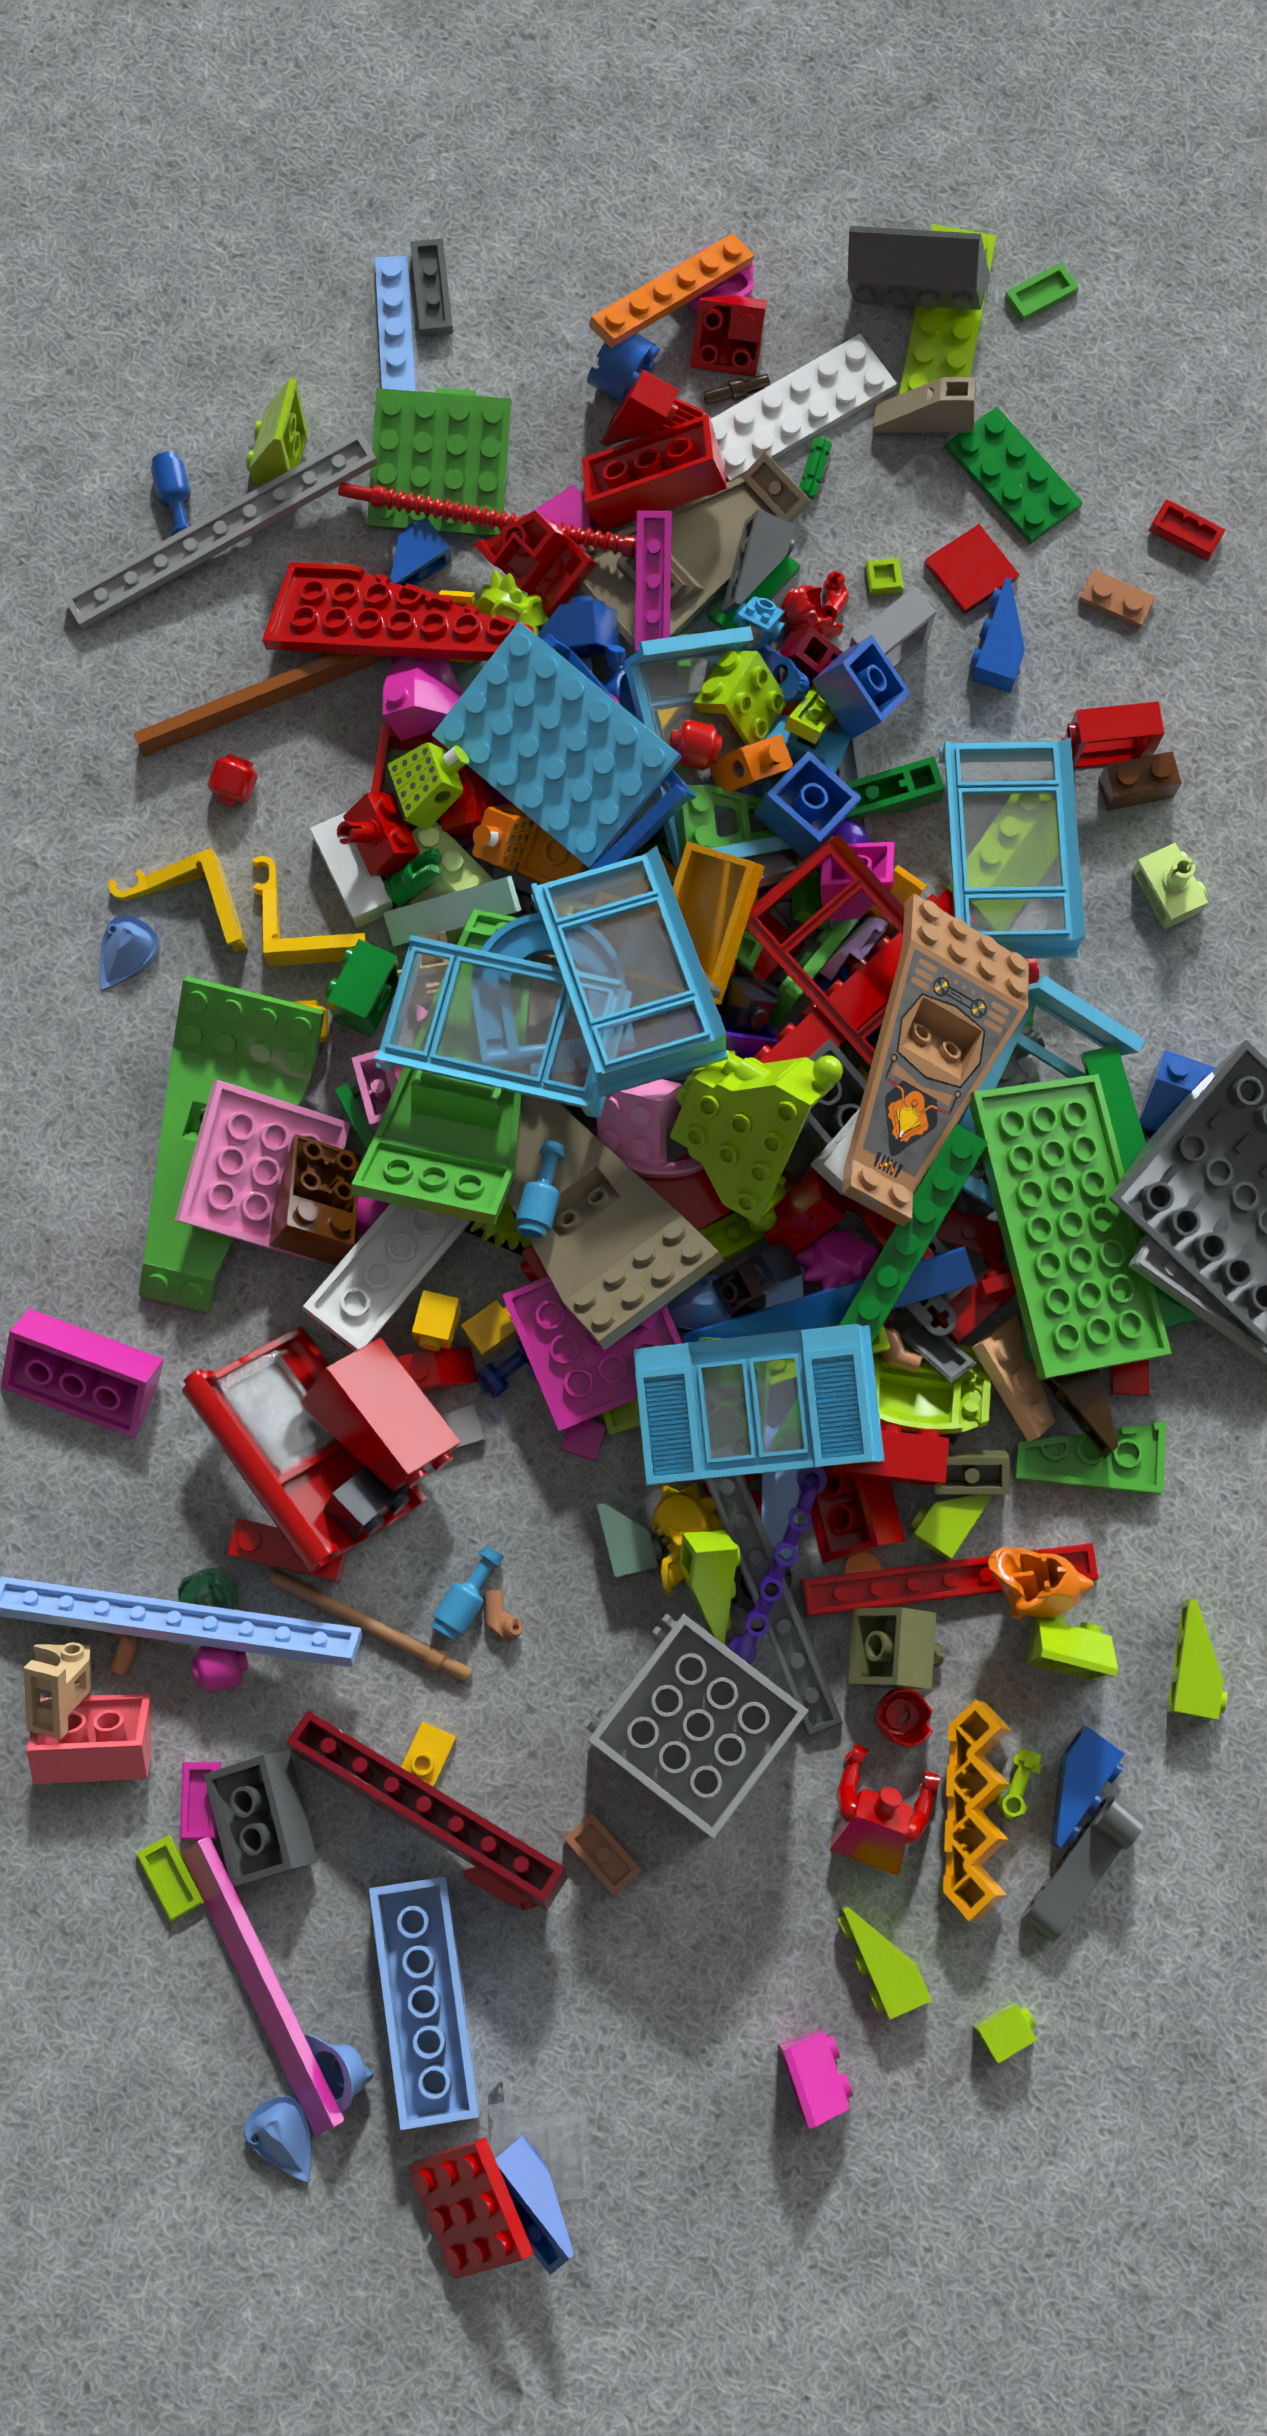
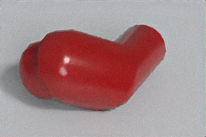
[822,571,849,619]

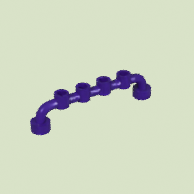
[727,1467,827,1665]

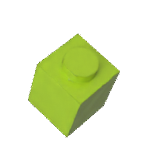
[973,2002,1037,2064]

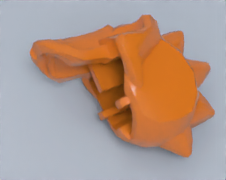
[988,1547,1094,1619]

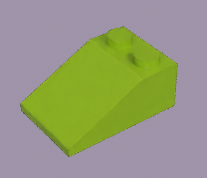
[246,378,308,485]
[1023,1616,1118,1682]

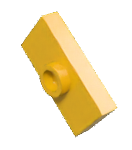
[401,1721,457,1787]

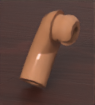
[881,1328,923,1374]
[485,1590,523,1641]
[111,1633,137,1675]

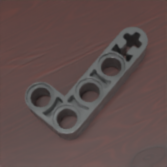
[1021,1797,1146,1942]

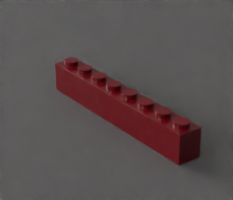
[286,1710,568,1911]

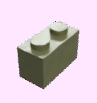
[933,1450,1010,1495]

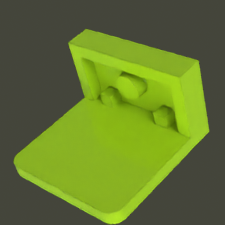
[693,650,787,746]

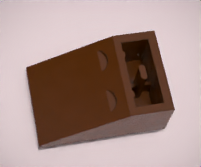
[269,1134,361,1265]

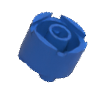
[587,333,660,404]

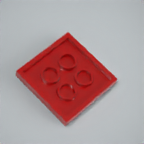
[408,2137,534,2279]

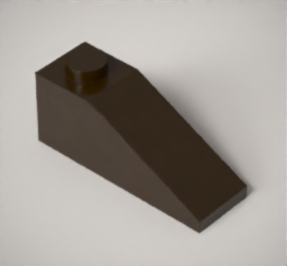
[1035,1369,1118,1458]

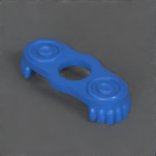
[751,644,809,702]

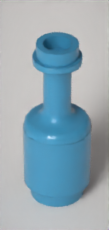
[515,1141,565,1239]
[430,1545,504,1642]

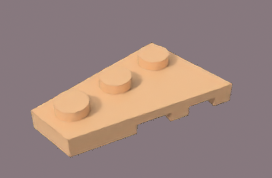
[972,1314,1055,1442]

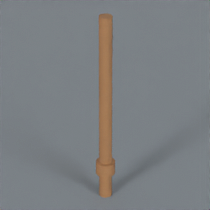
[268,1569,473,1682]

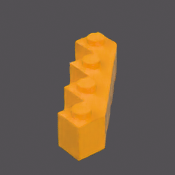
[943,1700,1011,1921]

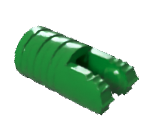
[384,848,443,906]

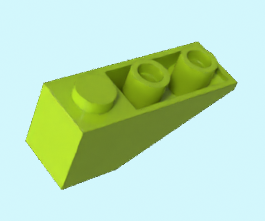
[678,1530,741,1644]
[837,1906,932,2020]

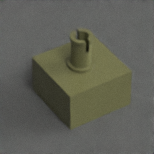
[848,1608,945,1689]

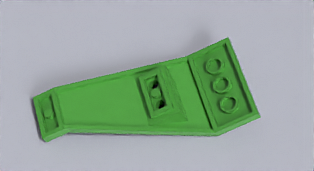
[351,909,533,1226]

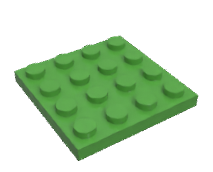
[367,388,512,537]

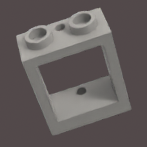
[849,587,937,668]

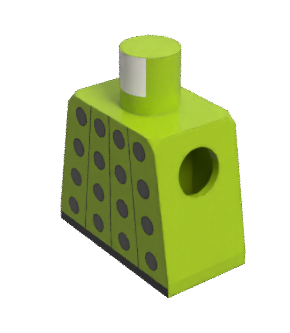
[385,743,469,830]

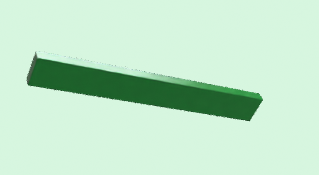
[1080,1045,1197,1328]

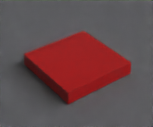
[924,524,1020,614]

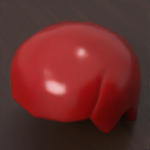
[875,1689,933,1747]

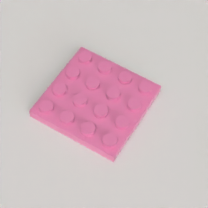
[175,1080,351,1261]

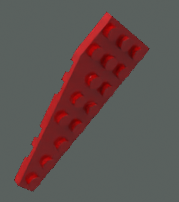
[262,562,535,661]

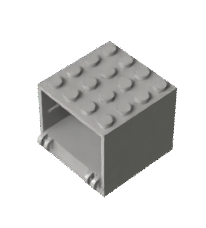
[582,1613,809,1839]

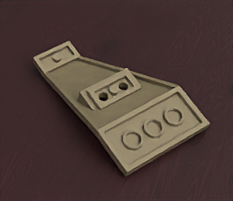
[528,452,812,683]
[507,1071,724,1350]

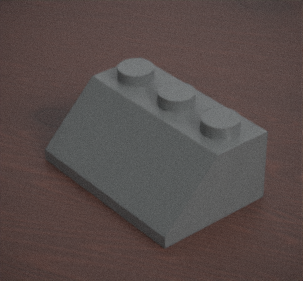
[204,1750,318,1887]

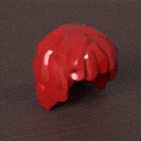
[780,585,844,640]

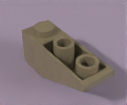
[873,377,976,433]

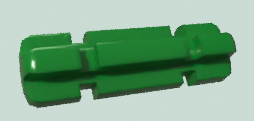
[799,436,832,500]

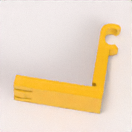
[108,848,248,953]
[252,856,366,967]

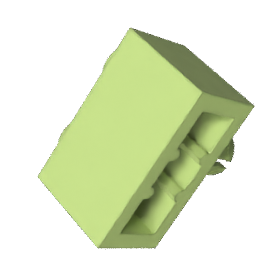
[1132,843,1208,930]

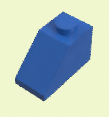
[390,517,452,587]

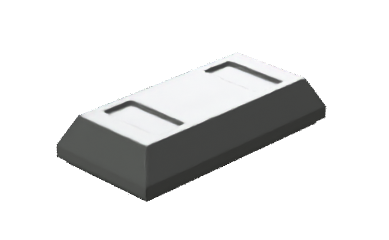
[900,1322,977,1384]

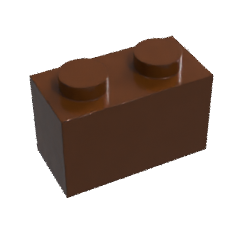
[1099,751,1182,811]

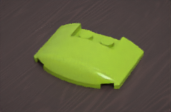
[873,1340,991,1435]

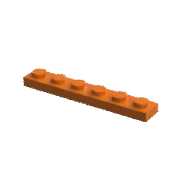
[589,233,755,348]

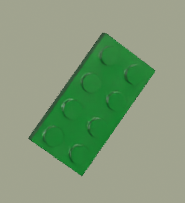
[945,406,1083,544]

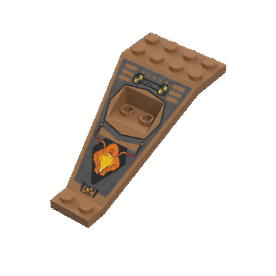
[842,893,1029,1227]

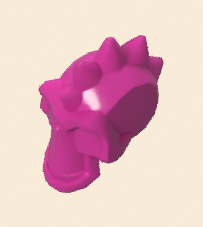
[794,1230,880,1290]

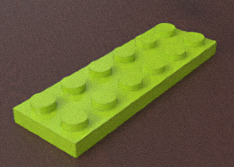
[899,224,997,395]

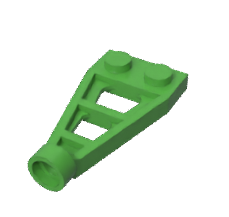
[676,785,778,857]

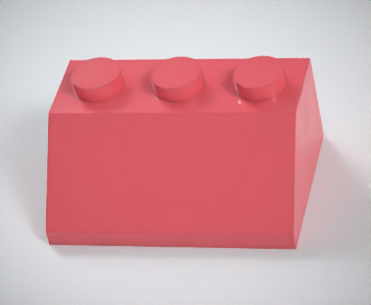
[26,1693,151,1784]

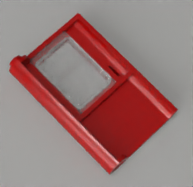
[182,1326,427,1572]

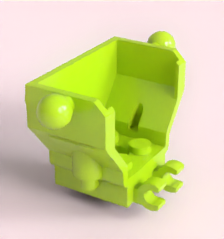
[670,1050,843,1233]

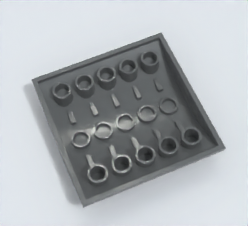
[1109,1040,1267,1348]

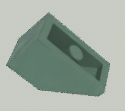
[597,1503,663,1581]

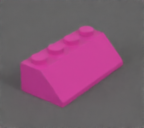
[0,1308,164,1439]

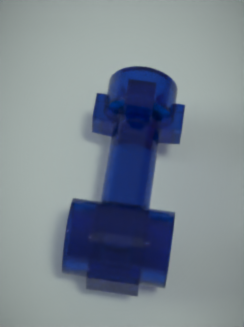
[474,1340,531,1398]

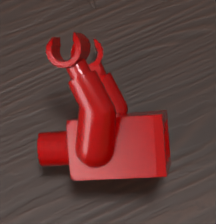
[830,1744,940,1876]

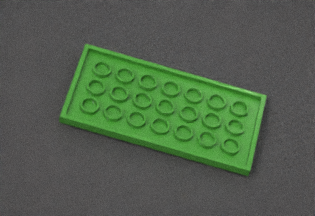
[969,1074,1172,1381]

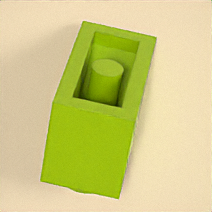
[910,1494,992,1561]

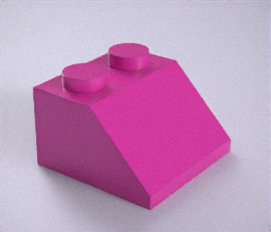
[820,842,895,921]
[778,2029,853,2129]

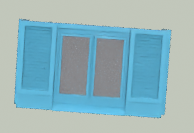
[633,1324,885,1486]

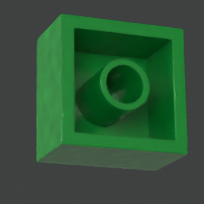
[325,939,401,1038]

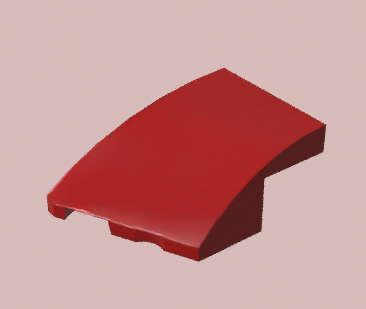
[474,510,597,616]

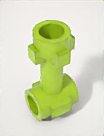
[995,1748,1042,1821]

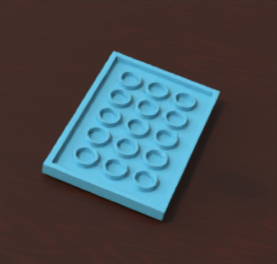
[432,621,682,869]

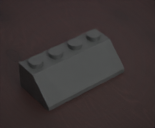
[847,226,990,311]

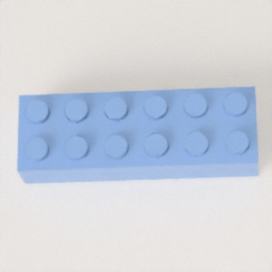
[369,1875,481,2130]

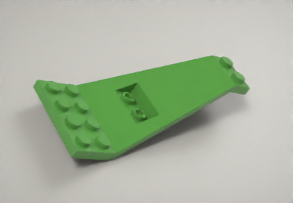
[138,976,325,1313]

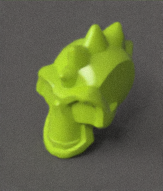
[475,570,548,635]

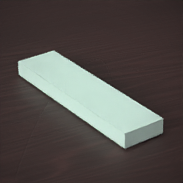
[383,876,521,947]

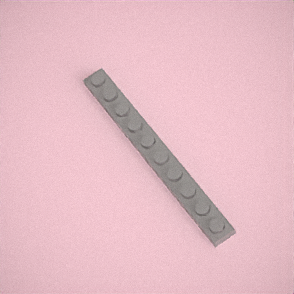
[63,431,378,630]

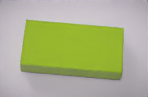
[135,1834,205,1922]

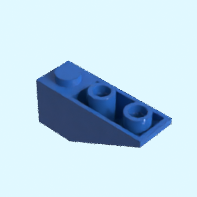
[969,578,1025,693]
[1051,1726,1125,1848]

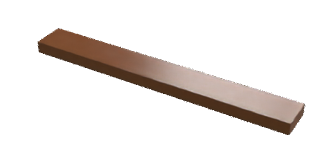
[134,653,392,757]

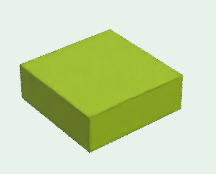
[865,558,904,596]

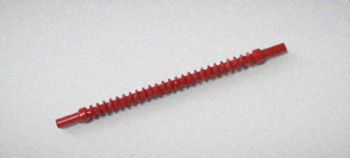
[338,482,637,558]

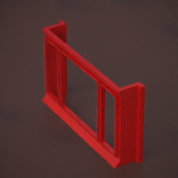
[745,834,905,1067]

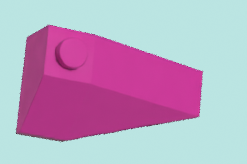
[383,656,463,741]

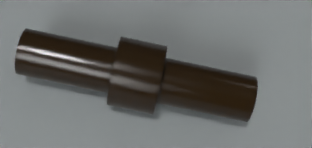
[703,374,771,405]

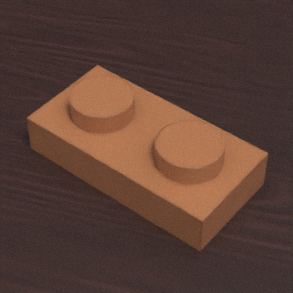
[1078,569,1155,629]
[564,1813,642,1897]

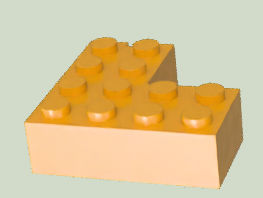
[589,841,765,1005]

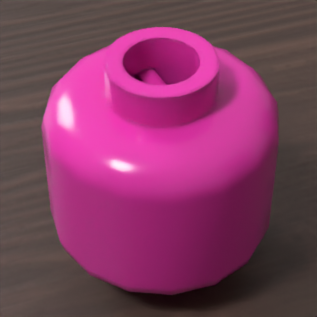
[191,1646,249,1693]

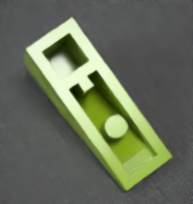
[1167,1599,1228,1721]

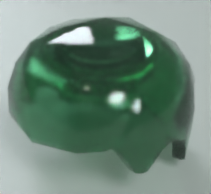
[177,1567,238,1610]

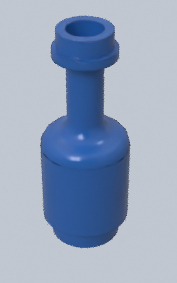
[150,452,192,536]

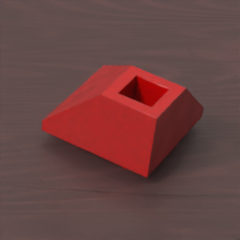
[691,295,768,377]

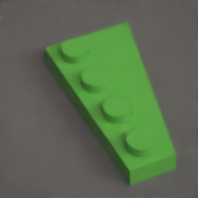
[768,917,861,1028]
[1014,1421,1166,1496]

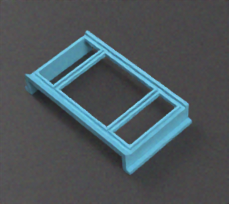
[956,975,1145,1209]

